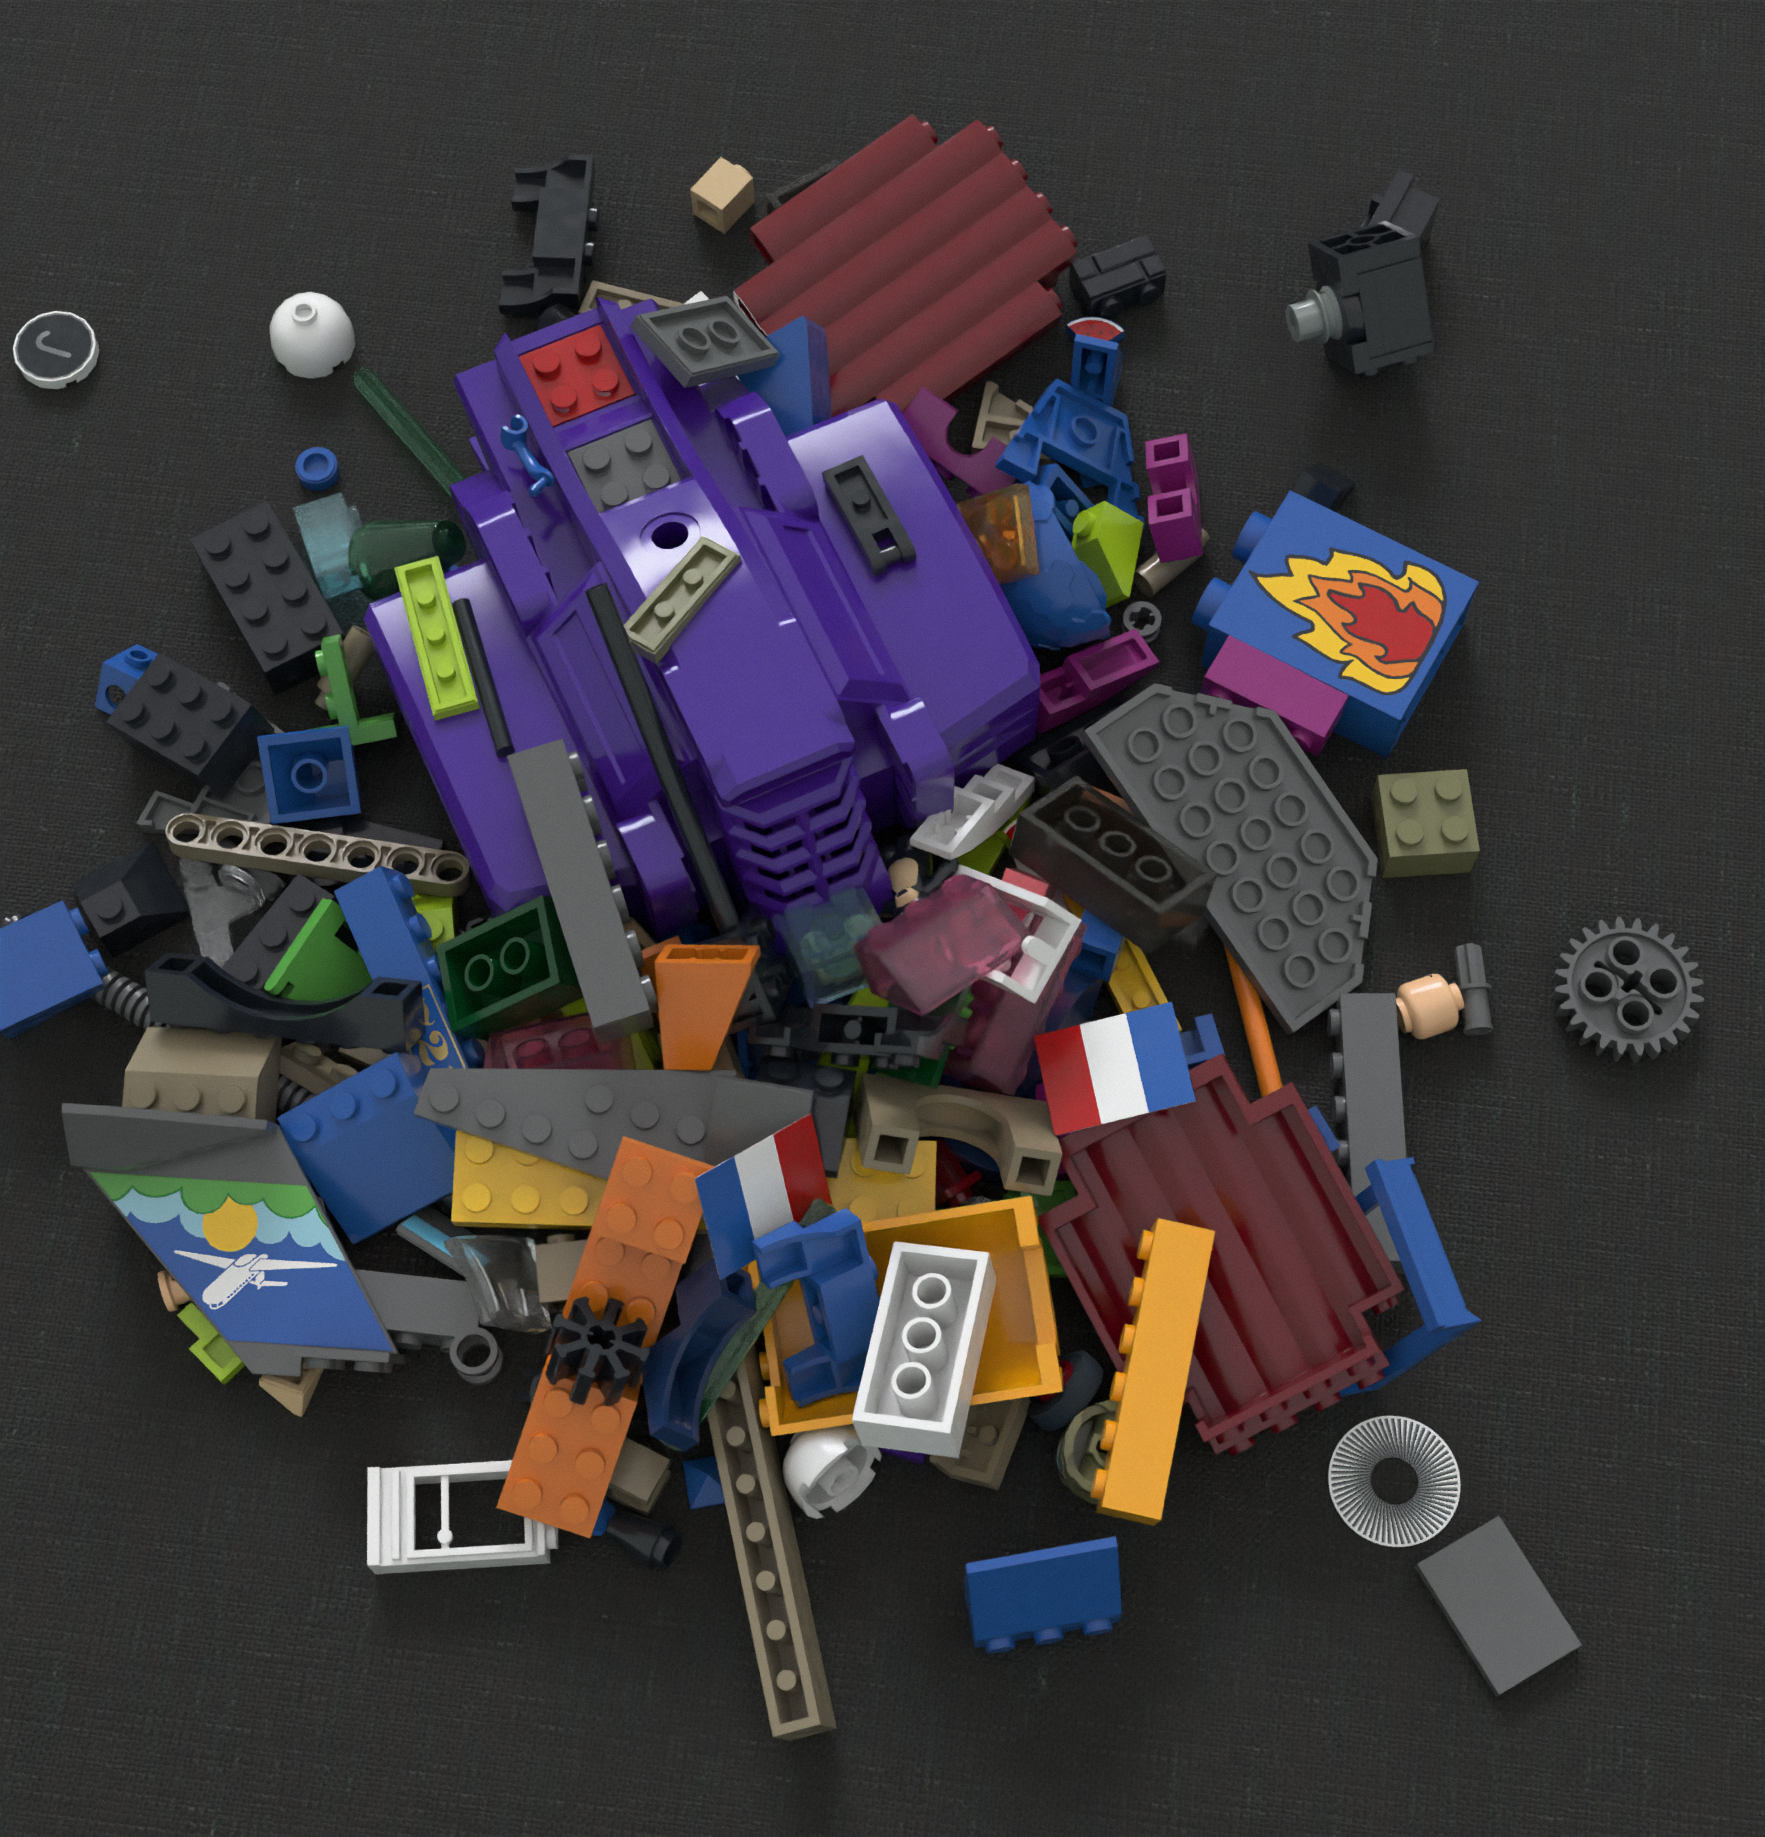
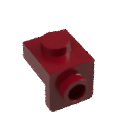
[935,1140,983,1209]

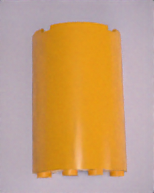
[741,1196,1063,1436]

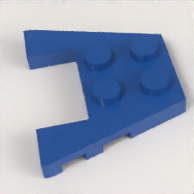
[995,378,1145,532]

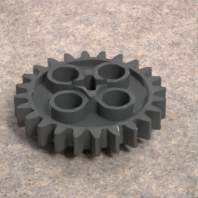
[1551,917,1704,1063]

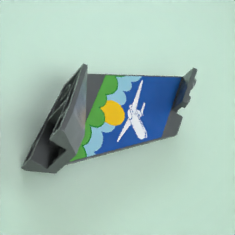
[61,1103,408,1377]

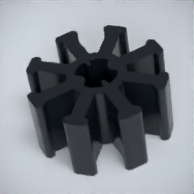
[544,1297,650,1406]

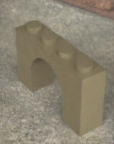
[852,1073,1063,1196]

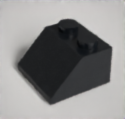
[756,1056,857,1179]

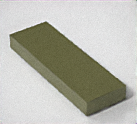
[624,535,741,664]

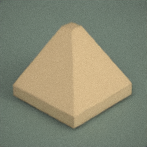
[259,1358,324,1417]

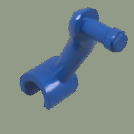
[500,414,554,497]

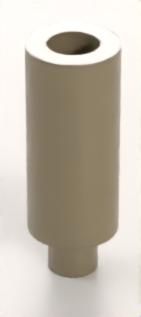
[1133,528,1210,597]
[315,625,374,711]

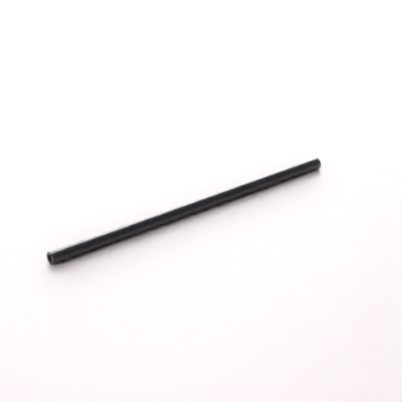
[584,582,795,1061]

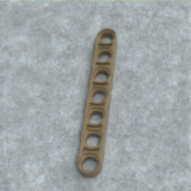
[165,813,471,897]

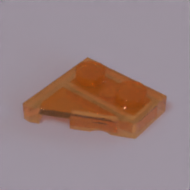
[956,484,1040,584]

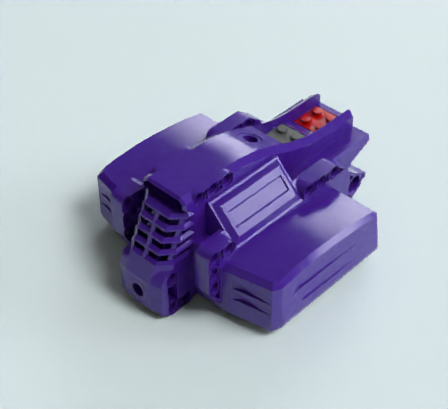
[364,297,1040,975]

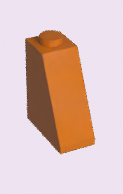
[654,944,761,1070]

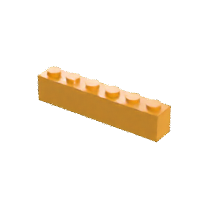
[1090,1218,1215,1526]

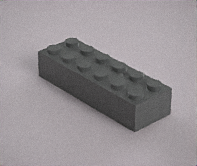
[507,739,659,1045]

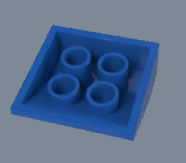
[277,1052,456,1245]
[963,1536,1122,1654]

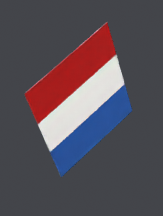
[1034,1002,1196,1136]
[694,1113,834,1280]

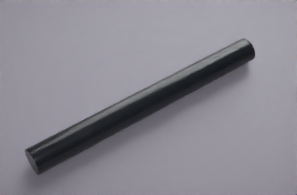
[452,598,515,757]

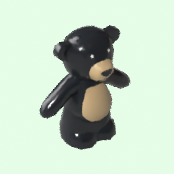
[879,834,959,947]

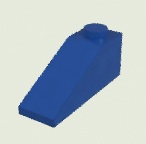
[1070,334,1123,407]

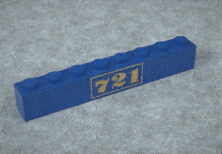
[334,866,487,1137]

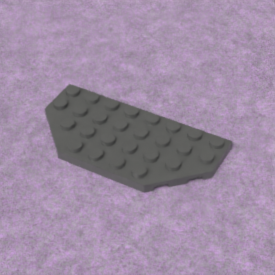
[1080,683,1378,1035]

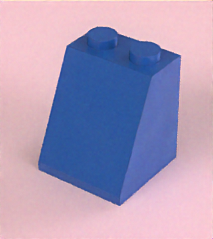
[737,315,832,436]
[0,900,109,1039]

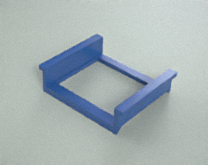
[1339,1157,1482,1397]

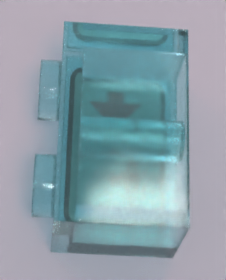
[293,492,376,599]

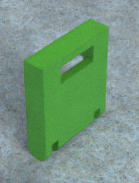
[264,898,373,1001]

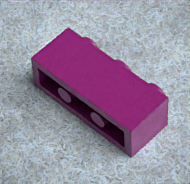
[1201,635,1349,756]

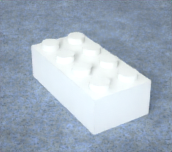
[852,1241,997,1458]

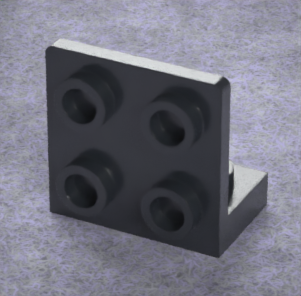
[692,903,794,1035]

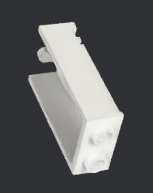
[913,864,1082,1004]
[367,1460,558,1574]

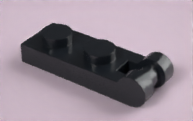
[822,455,917,577]

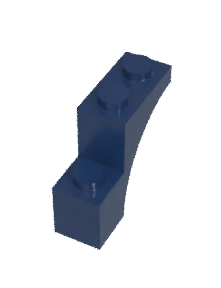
[642,1258,757,1452]

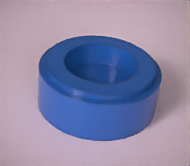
[295,447,340,491]

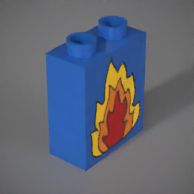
[1191,490,1479,759]

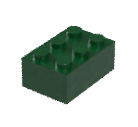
[436,895,583,1041]

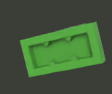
[308,634,399,746]

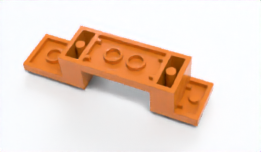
[496,1136,715,1538]

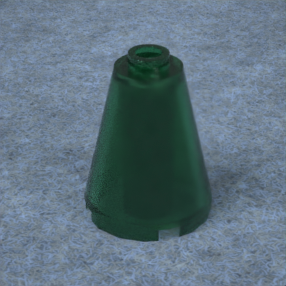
[348,519,466,602]

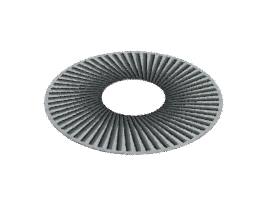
[1328,1416,1461,1547]

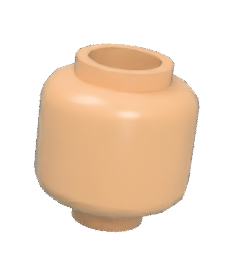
[1396,974,1464,1039]

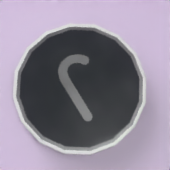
[13,311,99,389]

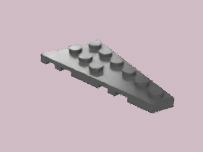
[413,1068,737,1181]

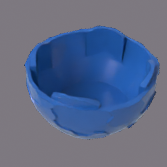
[976,480,1112,650]

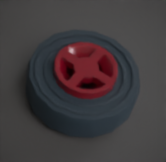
[1027,1350,1103,1431]

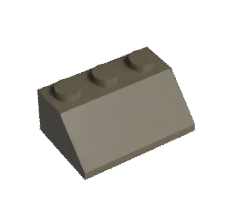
[122,1027,282,1123]

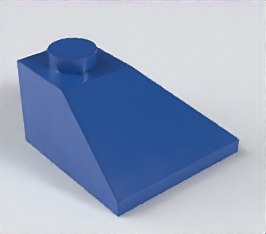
[257,725,362,824]

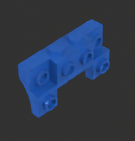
[752,1208,881,1408]

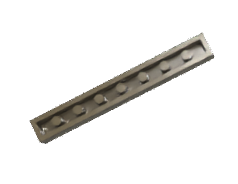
[703,1336,837,1741]

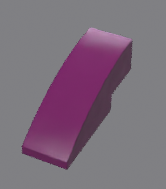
[1037,629,1159,734]

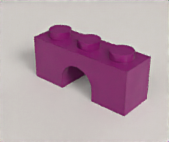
[903,386,1016,505]
[1145,433,1203,563]

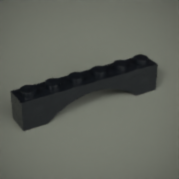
[145,952,426,1054]

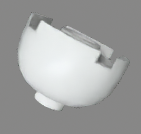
[269,292,355,379]
[782,1424,881,1519]

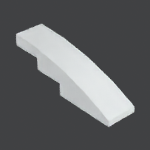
[910,764,1035,860]

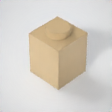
[690,157,755,234]

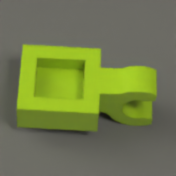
[177,1302,245,1385]

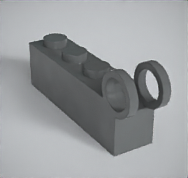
[355,1269,504,1386]

